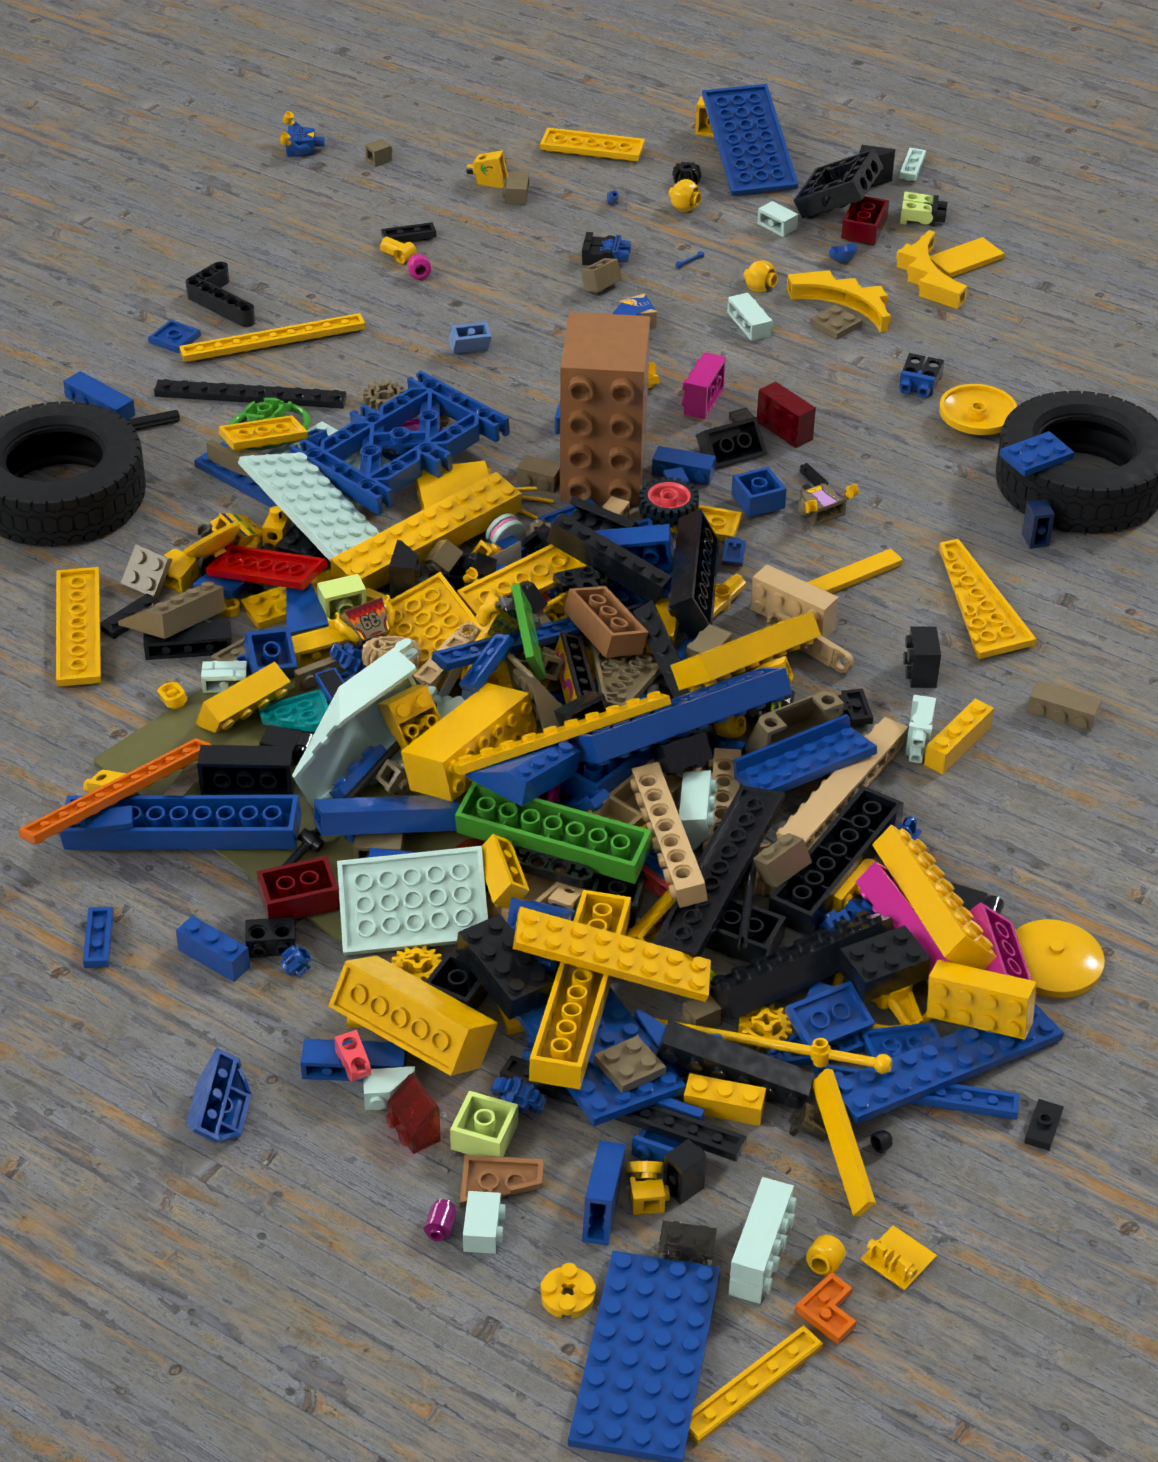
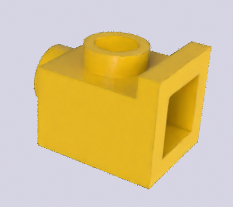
[629,1177,670,1216]

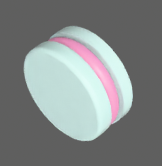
[486,513,526,544]

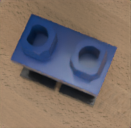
[582,232,631,265]
[899,353,944,398]

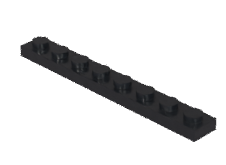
[633,601,721,750]

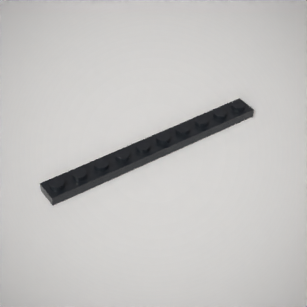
[154,379,347,409]
[500,1055,747,1162]

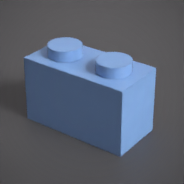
[448,321,492,354]

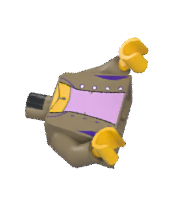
[798,484,860,526]

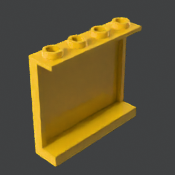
[415,461,492,510]

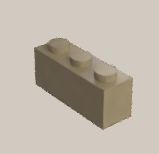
[1027,680,1102,732]

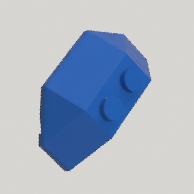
[186,1048,252,1143]

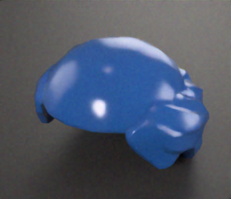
[829,243,858,263]

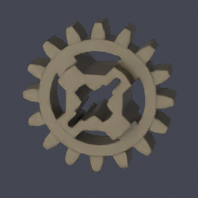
[363,380,405,411]

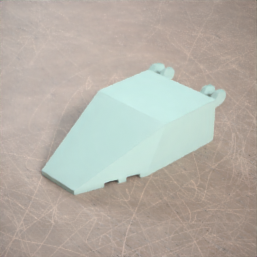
[292,638,443,808]

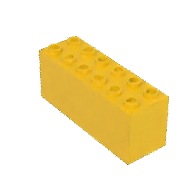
[401,683,538,802]
[328,956,498,1076]

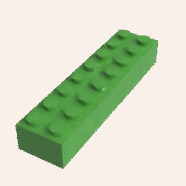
[455,781,652,884]

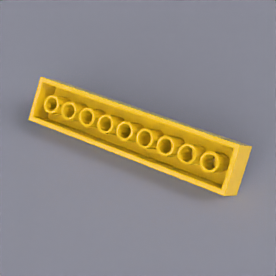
[331,472,522,590]
[529,890,631,1090]

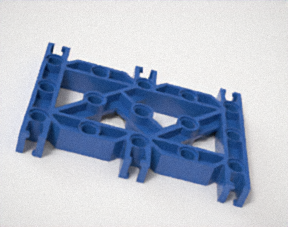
[290,371,510,515]

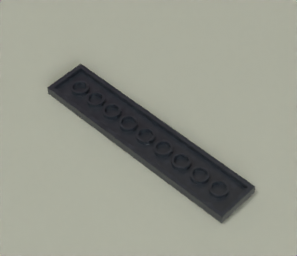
[653,785,785,958]

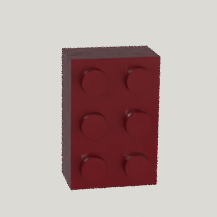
[841,196,890,245]
[757,381,816,448]
[256,856,340,919]

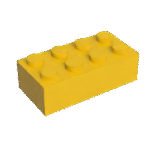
[927,960,1036,1040]

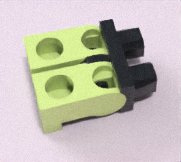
[900,192,948,227]

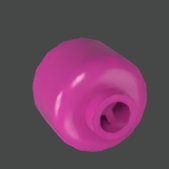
[407,254,432,280]

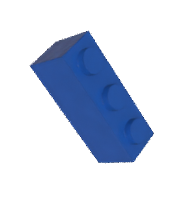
[652,446,716,485]
[176,916,250,982]

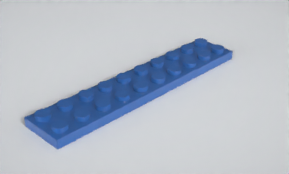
[837,1004,1064,1125]

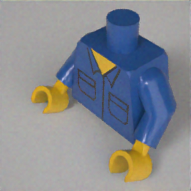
[279,111,325,157]

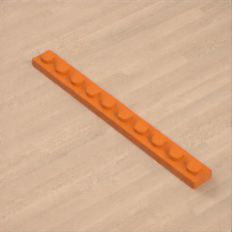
[18,738,212,844]

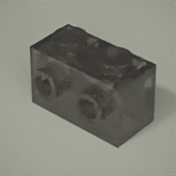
[658,1220,717,1266]

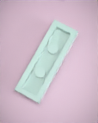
[899,148,926,181]

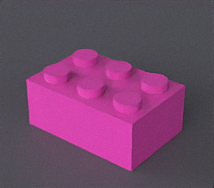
[682,352,726,419]

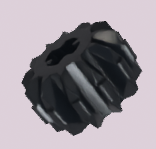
[672,161,701,185]

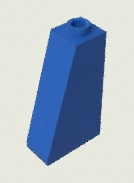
[286,583,329,636]
[582,1141,626,1245]

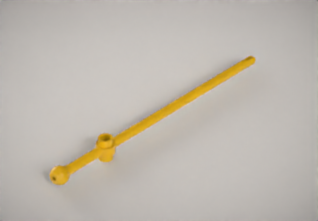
[632,1014,892,1074]

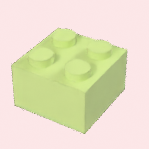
[317,574,367,620]
[450,1091,518,1157]

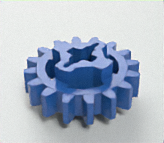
[329,642,366,673]
[490,1077,547,1114]

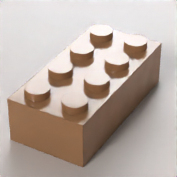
[563,586,649,658]

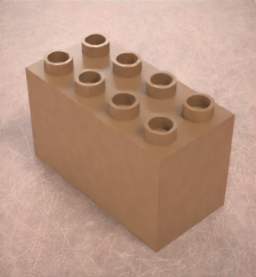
[560,312,650,506]

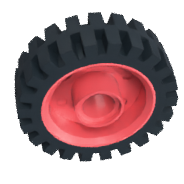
[639,477,699,528]

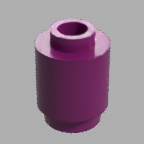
[424,1199,456,1242]

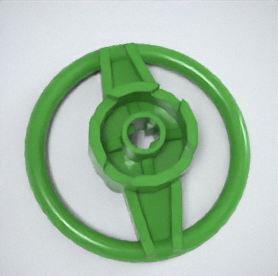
[228,398,311,450]

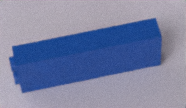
[314,795,460,836]

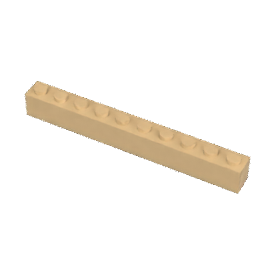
[775,717,909,850]

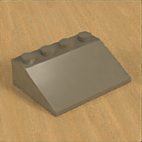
[118,582,225,639]
[505,652,562,733]

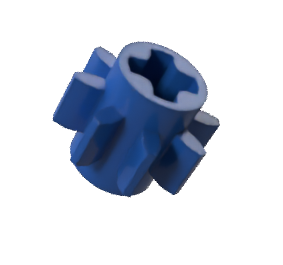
[281,945,311,977]

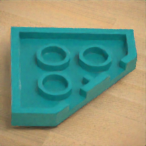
[258,689,329,732]

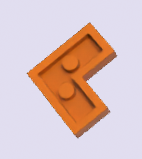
[795,1272,856,1345]

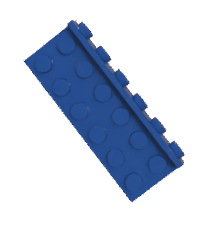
[733,714,877,792]

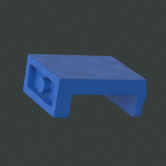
[632,1098,705,1167]

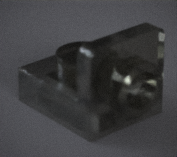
[789,1103,828,1142]

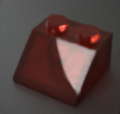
[385,1073,441,1154]

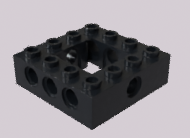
[794,149,883,219]

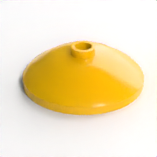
[183,521,240,558]

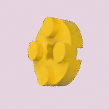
[540,1263,596,1318]

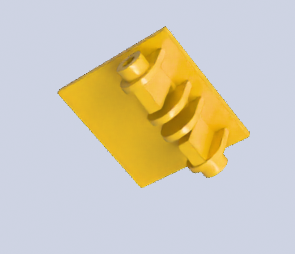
[860,1225,937,1291]

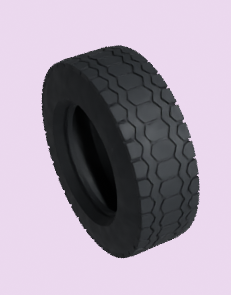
[996,391,1158,533]
[0,401,146,546]

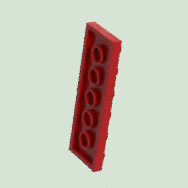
[205,545,328,590]

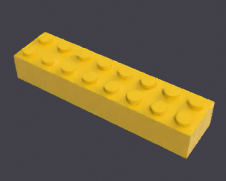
[670,611,821,692]
[872,825,997,970]

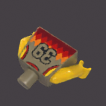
[327,595,395,646]

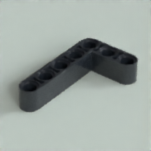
[186,261,255,327]

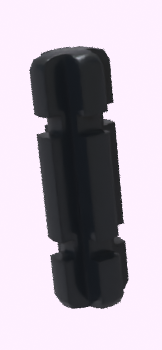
[799,463,829,486]

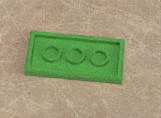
[511,583,546,680]

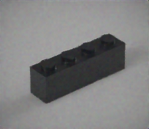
[143,621,232,660]

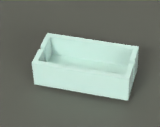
[729,1177,797,1304]

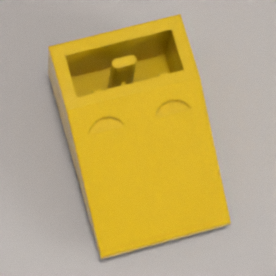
[378,684,441,750]

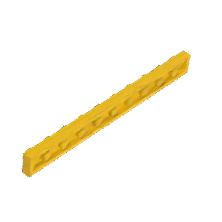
[179,313,366,362]
[452,691,671,775]

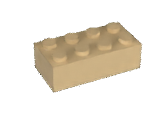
[750,564,838,638]

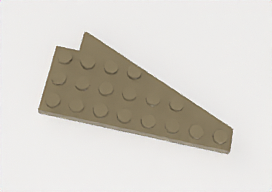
[589,640,677,707]

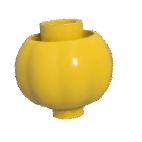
[668,179,702,213]
[743,260,778,292]

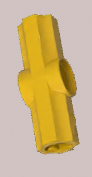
[713,573,746,618]

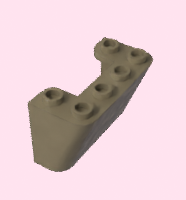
[744,691,844,754]

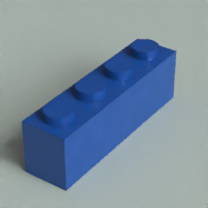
[63,371,135,420]
[300,1039,407,1081]

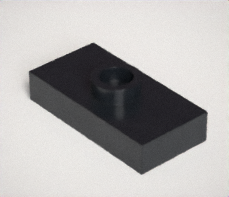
[1024,1099,1064,1151]

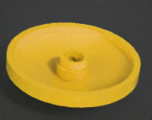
[939,384,1017,435]
[1015,919,1105,998]

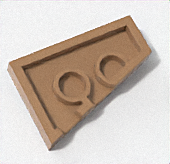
[460,1155,544,1208]

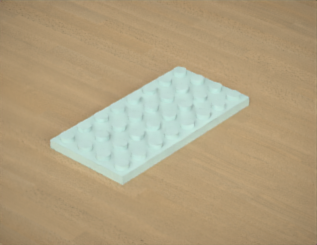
[238,452,379,562]

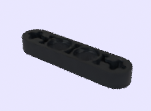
[513,846,593,889]

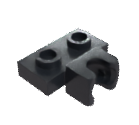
[553,565,601,593]
[838,688,873,726]

